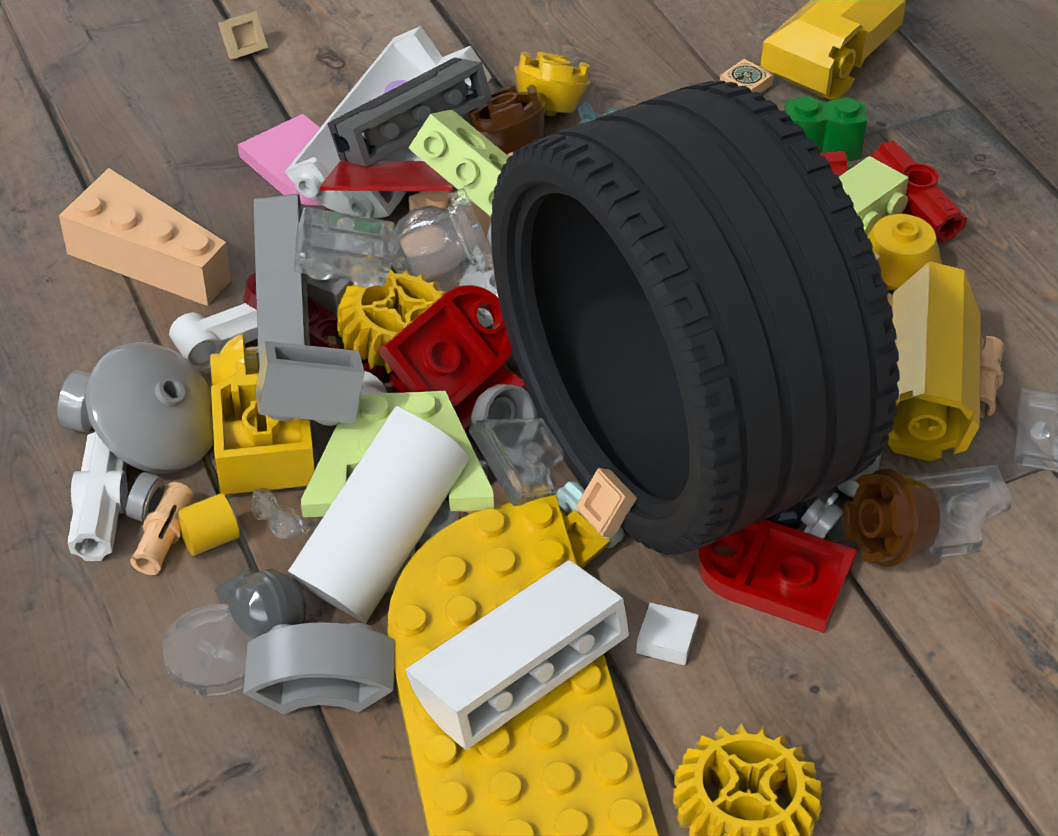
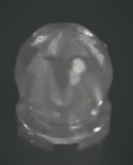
[388,188,494,290]

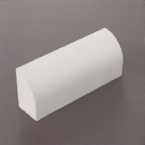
[288,406,470,624]
[405,560,629,750]

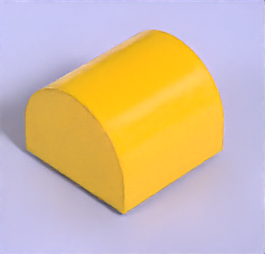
[178,493,240,556]

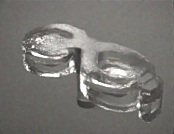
[251,488,311,539]

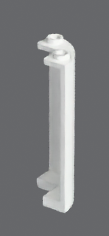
[285,26,492,220]

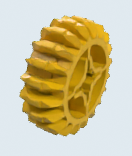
[337,268,447,374]
[673,723,822,836]

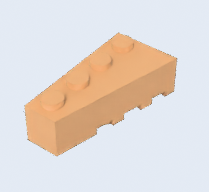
[59,168,231,306]

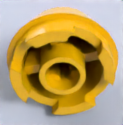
[514,51,591,116]
[867,214,942,291]

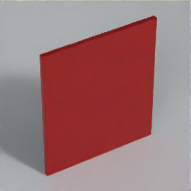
[320,161,454,191]

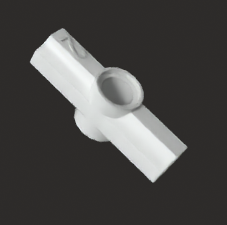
[68,431,128,561]

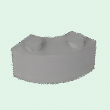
[243,622,395,715]

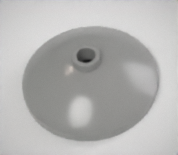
[85,342,214,474]

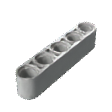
[254,194,310,364]

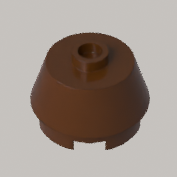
[469,84,545,154]
[843,469,940,567]

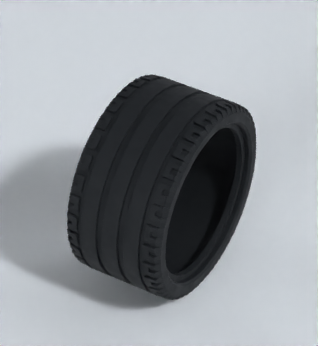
[491,80,900,555]

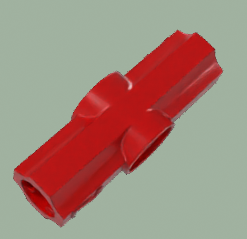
[871,140,967,243]

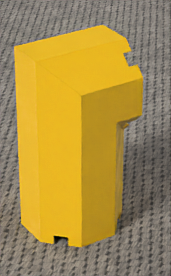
[760,0,907,101]
[888,261,981,461]

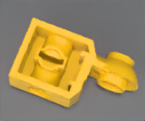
[210,334,315,495]

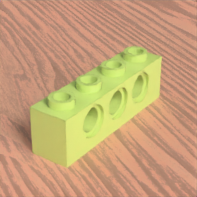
[409,110,509,217]

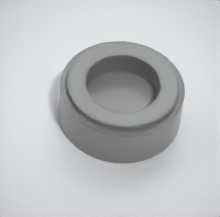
[126,472,164,523]

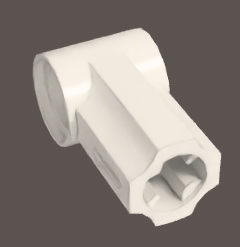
[169,303,258,371]

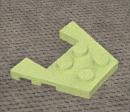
[301,391,494,517]

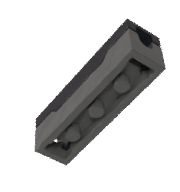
[327,57,492,167]

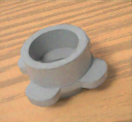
[801,492,844,539]

